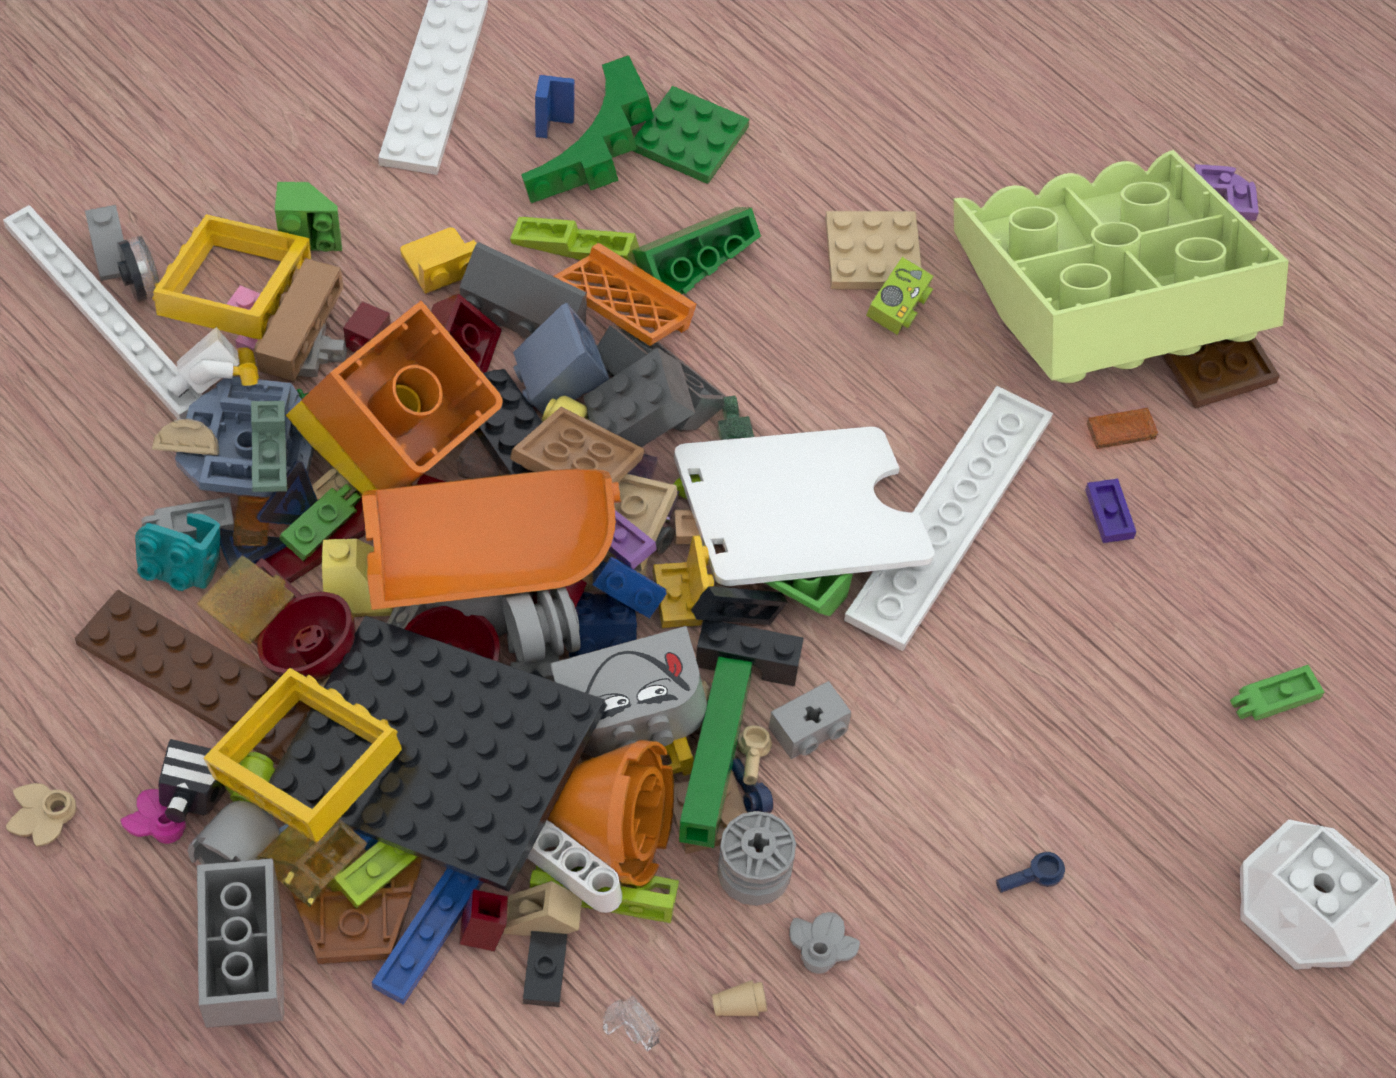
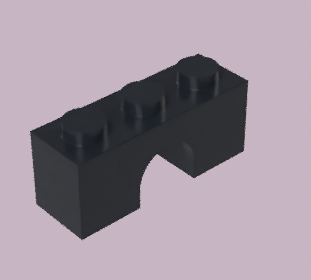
[696,620,804,687]

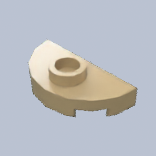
[151,418,220,455]

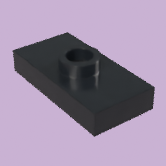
[523,931,567,1007]

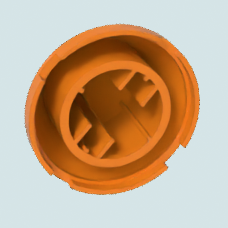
[547,740,674,886]

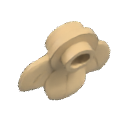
[6,783,77,847]

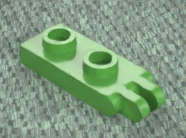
[279,484,361,562]
[1230,665,1325,721]

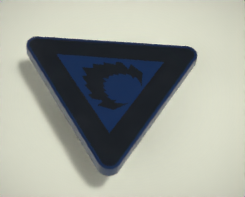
[257,460,318,525]
[220,529,287,575]

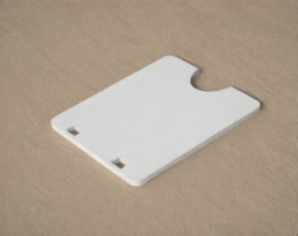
[674,427,935,586]

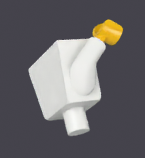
[167,327,259,398]

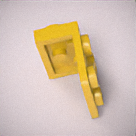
[400,227,477,294]
[652,535,714,628]

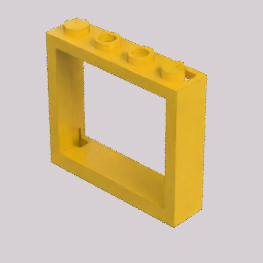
[152,214,311,340]
[203,668,402,843]

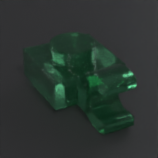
[717,395,754,440]

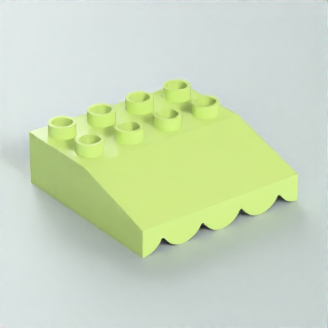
[954,150,1288,383]

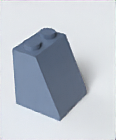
[513,303,609,415]

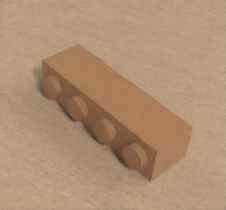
[254,258,344,381]

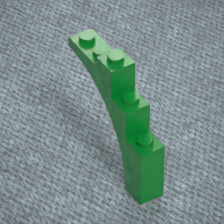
[521,55,654,204]

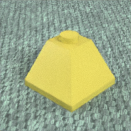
[322,539,393,617]

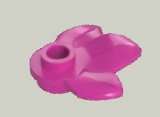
[120,789,189,844]

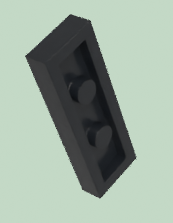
[691,586,788,625]

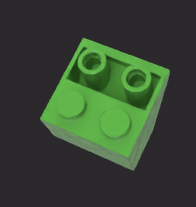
[275,182,342,252]

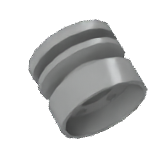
[502,587,580,666]
[717,811,796,906]

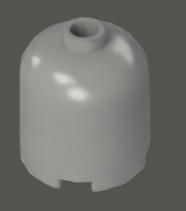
[187,801,280,865]

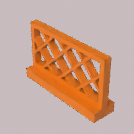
[553,243,697,346]

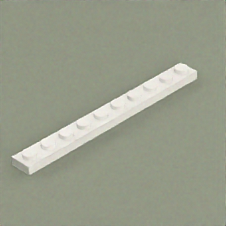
[3,205,202,419]

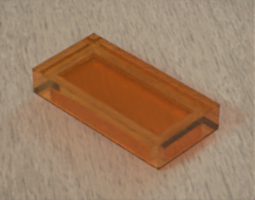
[1087,407,1158,449]
[233,496,270,546]

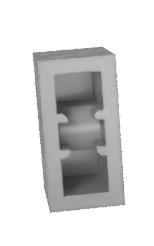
[769,681,851,759]

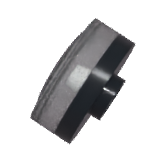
[117,235,160,302]

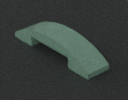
[251,401,287,492]

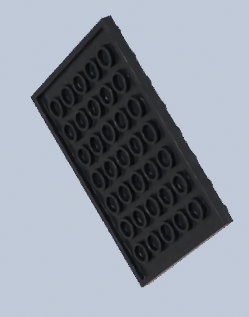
[269,616,607,892]

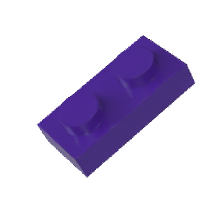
[1085,478,1136,543]

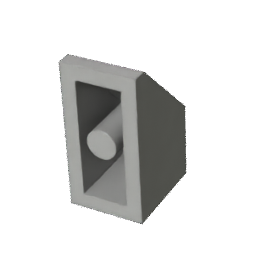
[85,205,124,281]

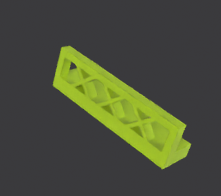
[330,842,418,909]
[530,865,679,923]

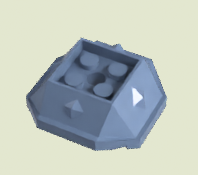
[175,376,314,497]

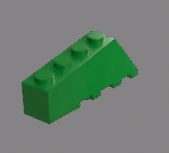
[632,207,761,294]

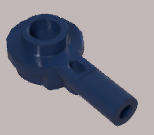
[732,758,773,813]
[996,852,1065,893]

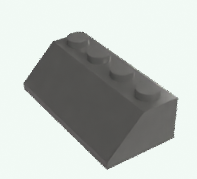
[460,242,587,339]
[597,325,730,431]

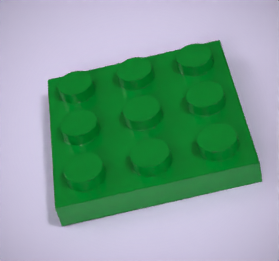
[633,86,750,184]

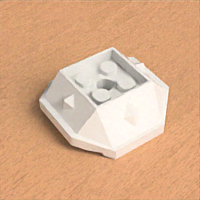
[1240,820,1396,969]

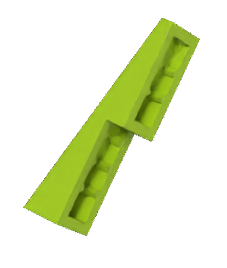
[510,217,639,265]

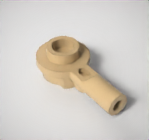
[737,725,772,785]

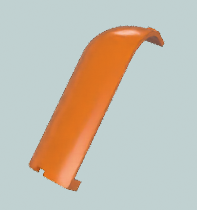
[362,469,621,610]

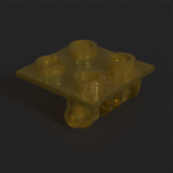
[197,555,295,645]

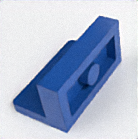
[535,75,575,139]

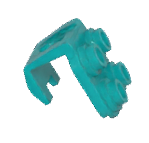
[135,513,220,591]

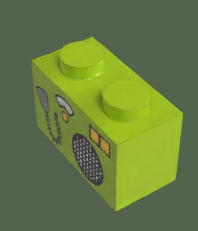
[866,257,933,335]

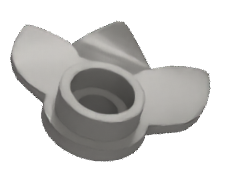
[789,912,860,973]

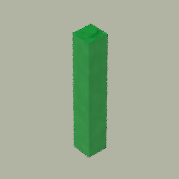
[679,657,752,848]

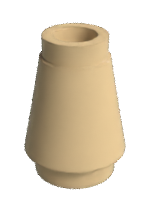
[712,980,767,1017]

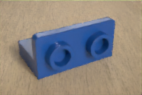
[592,557,667,619]

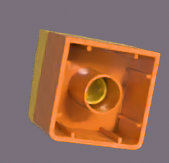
[285,300,502,494]

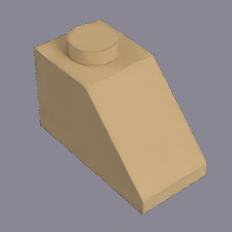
[503,881,582,936]

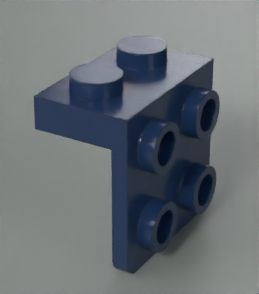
[569,592,637,658]

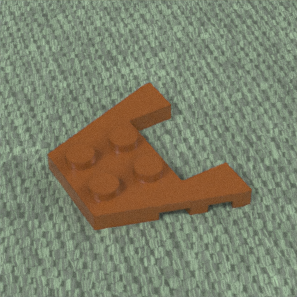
[281,857,423,964]

